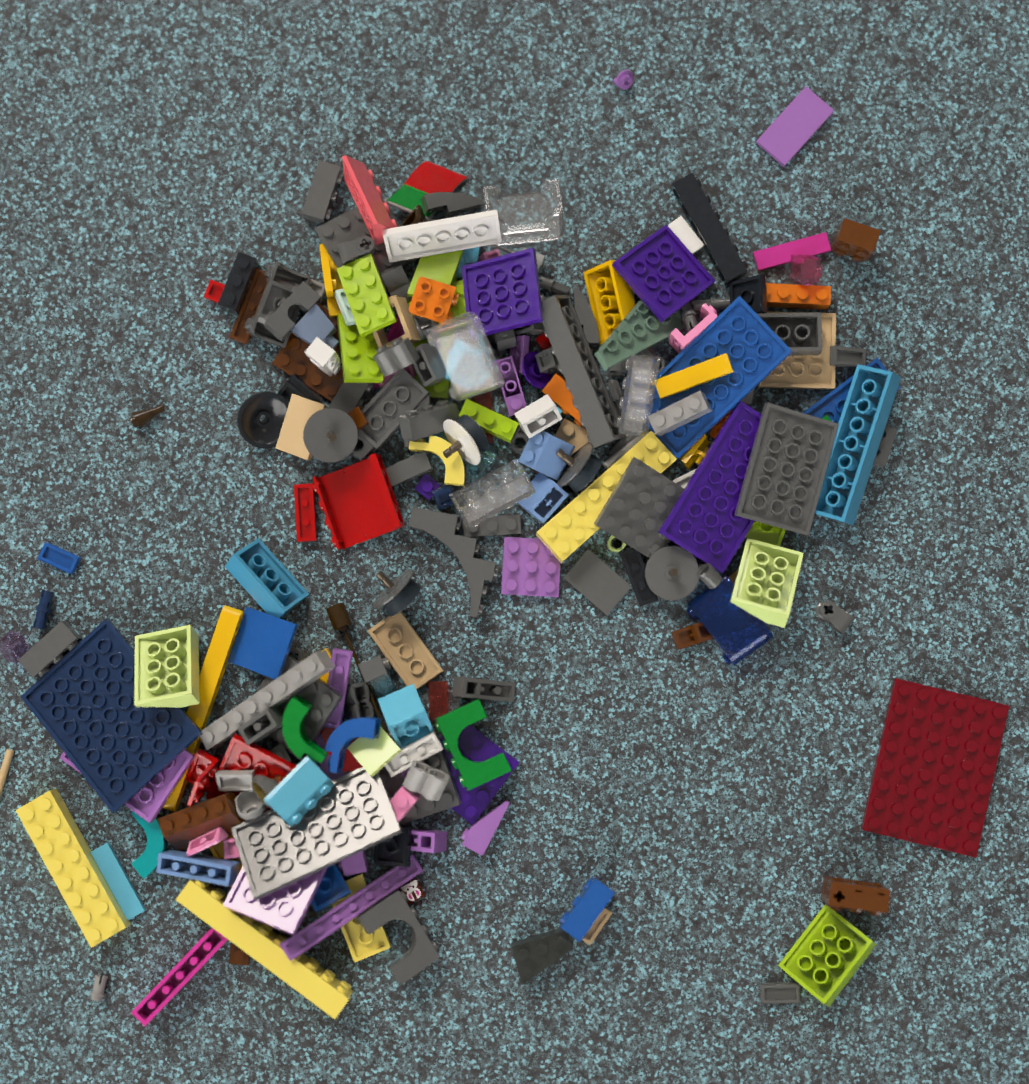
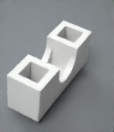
[305,337,342,377]

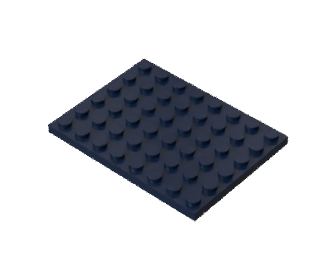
[20,618,203,813]

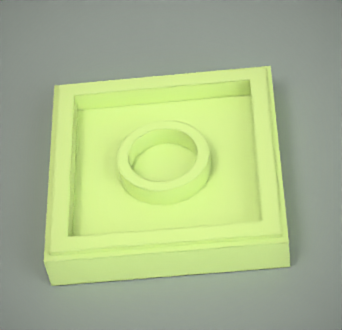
[347,726,402,777]

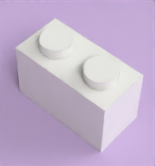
[514,395,562,438]

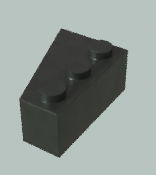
[511,928,573,985]

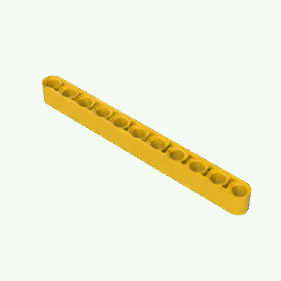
[162,605,244,812]

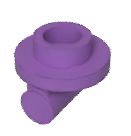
[612,69,634,89]

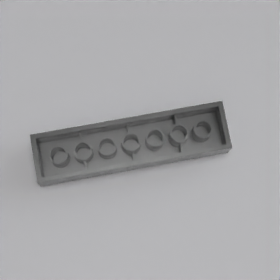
[541,295,626,448]

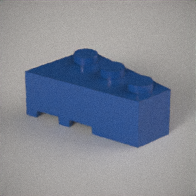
[559,876,615,942]

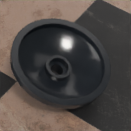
[237,391,289,449]

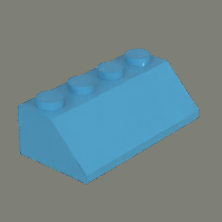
[225,538,309,619]

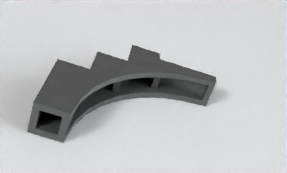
[409,507,499,618]

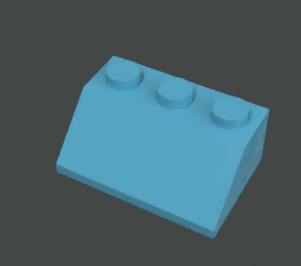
[263,756,334,827]

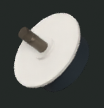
[443,415,489,465]

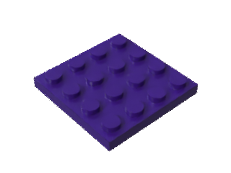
[612,224,715,323]
[462,248,543,339]
[440,725,519,825]

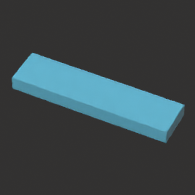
[90,842,146,921]

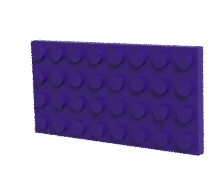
[658,401,761,573]

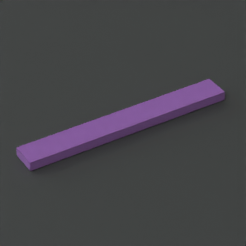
[280,855,423,962]

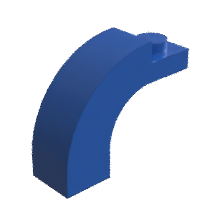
[325,717,381,773]

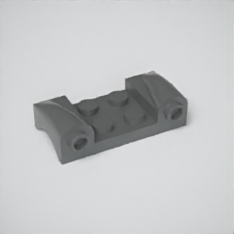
[244,262,311,348]

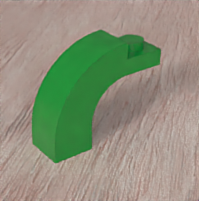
[282,695,329,763]

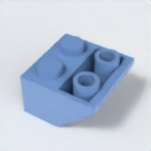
[515,472,569,525]

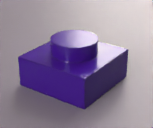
[414,474,441,501]

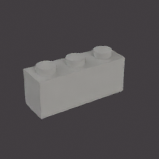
[648,391,713,436]

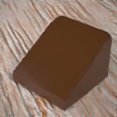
[347,406,370,431]

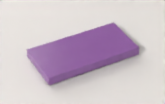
[756,86,834,167]

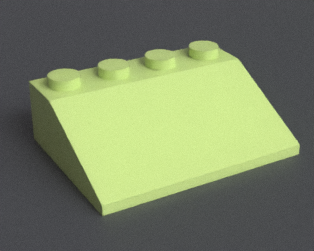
[730,538,804,628]
[134,625,200,707]

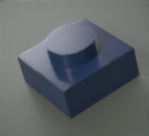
[432,485,457,510]

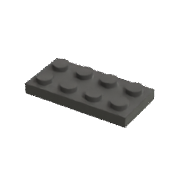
[358,368,430,450]

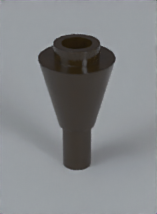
[130,404,165,429]

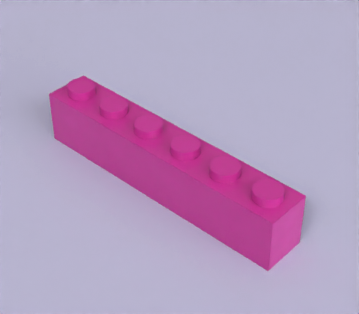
[131,928,228,1026]

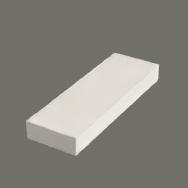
[385,731,443,778]

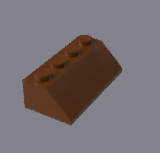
[158,791,246,851]

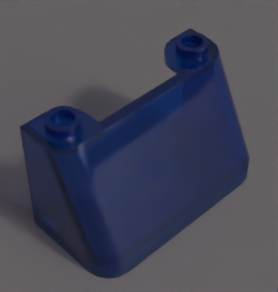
[686,576,774,666]

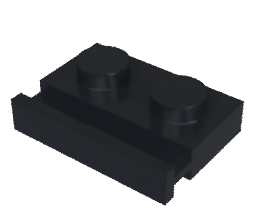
[277,374,323,403]

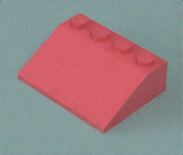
[342,155,397,246]

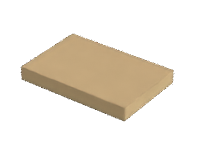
[276,394,327,460]

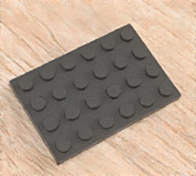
[735,402,839,536]

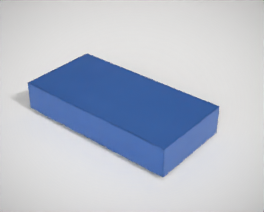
[37,542,82,575]

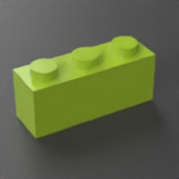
[458,399,519,444]

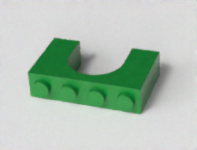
[435,699,512,791]

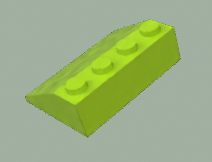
[778,904,877,1007]

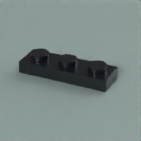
[619,548,658,607]

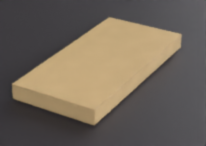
[368,612,443,690]

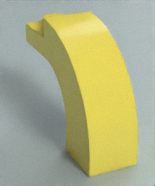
[409,435,465,486]

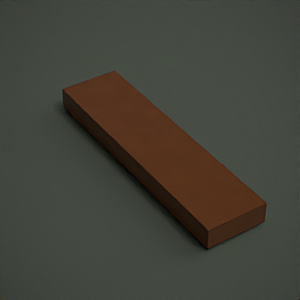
[229,268,268,345]

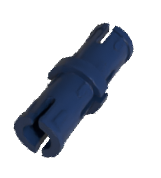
[33,590,54,630]

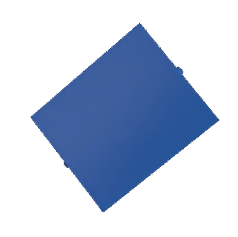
[228,607,298,680]

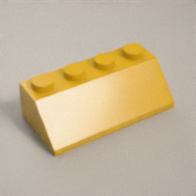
[583,260,635,345]

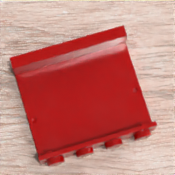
[312,453,405,550]

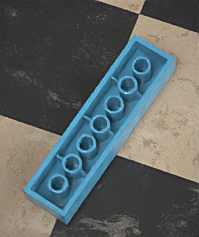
[815,364,901,525]

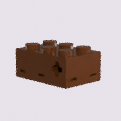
[821,876,891,916]

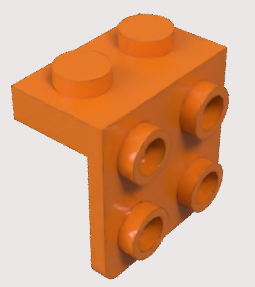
[409,277,459,328]

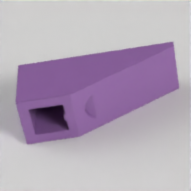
[493,356,527,419]

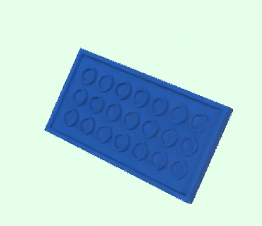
[627,296,793,459]

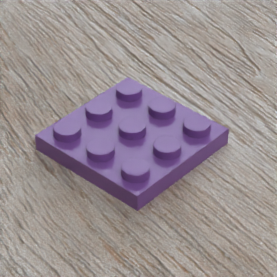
[501,537,560,597]

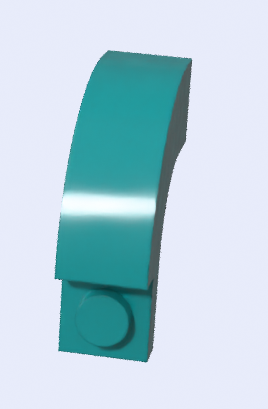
[131,811,168,879]

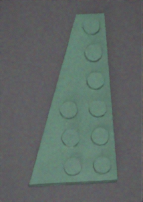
[595,299,686,370]

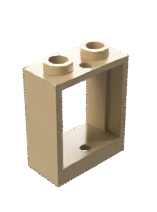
[373,295,421,348]

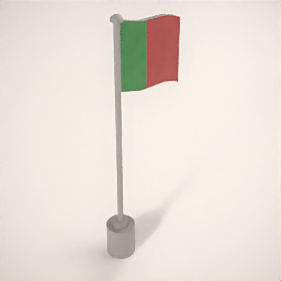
[383,161,545,273]

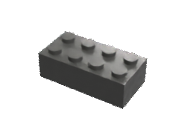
[757,312,822,356]

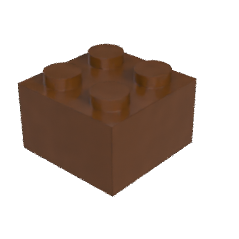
[831,218,881,262]

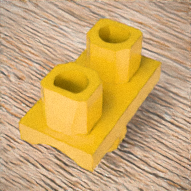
[680,435,710,469]

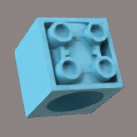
[378,684,434,749]

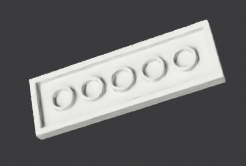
[382,210,502,263]

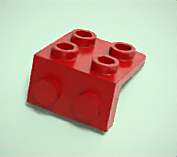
[186,748,219,807]

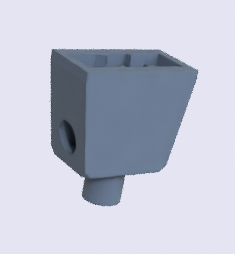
[291,303,340,350]

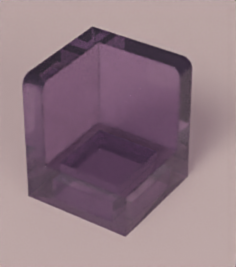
[0,630,30,664]

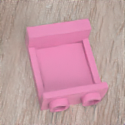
[669,303,718,354]

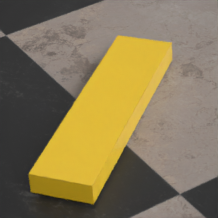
[654,353,734,399]

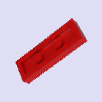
[294,483,317,542]

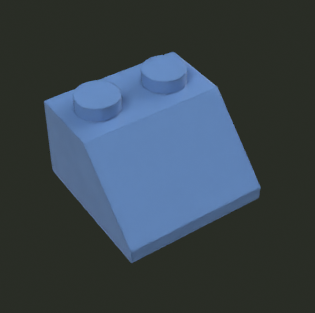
[518,430,575,481]

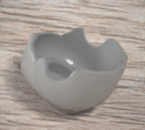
[235,791,266,820]

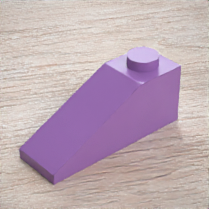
[461,800,510,856]
[411,829,447,853]

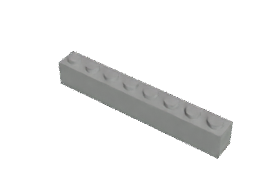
[199,650,335,750]

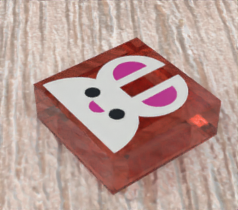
[400,878,426,905]

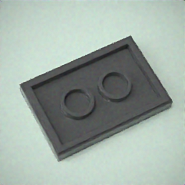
[564,549,632,616]

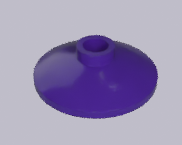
[522,351,552,389]

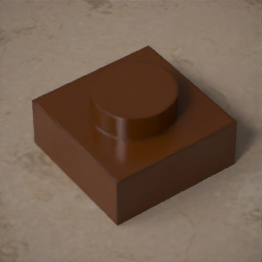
[229,943,250,966]

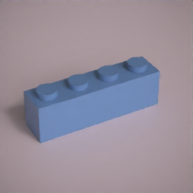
[156,849,241,886]

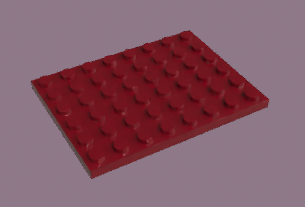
[861,678,1009,858]

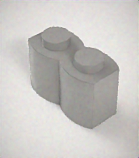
[403,760,449,801]

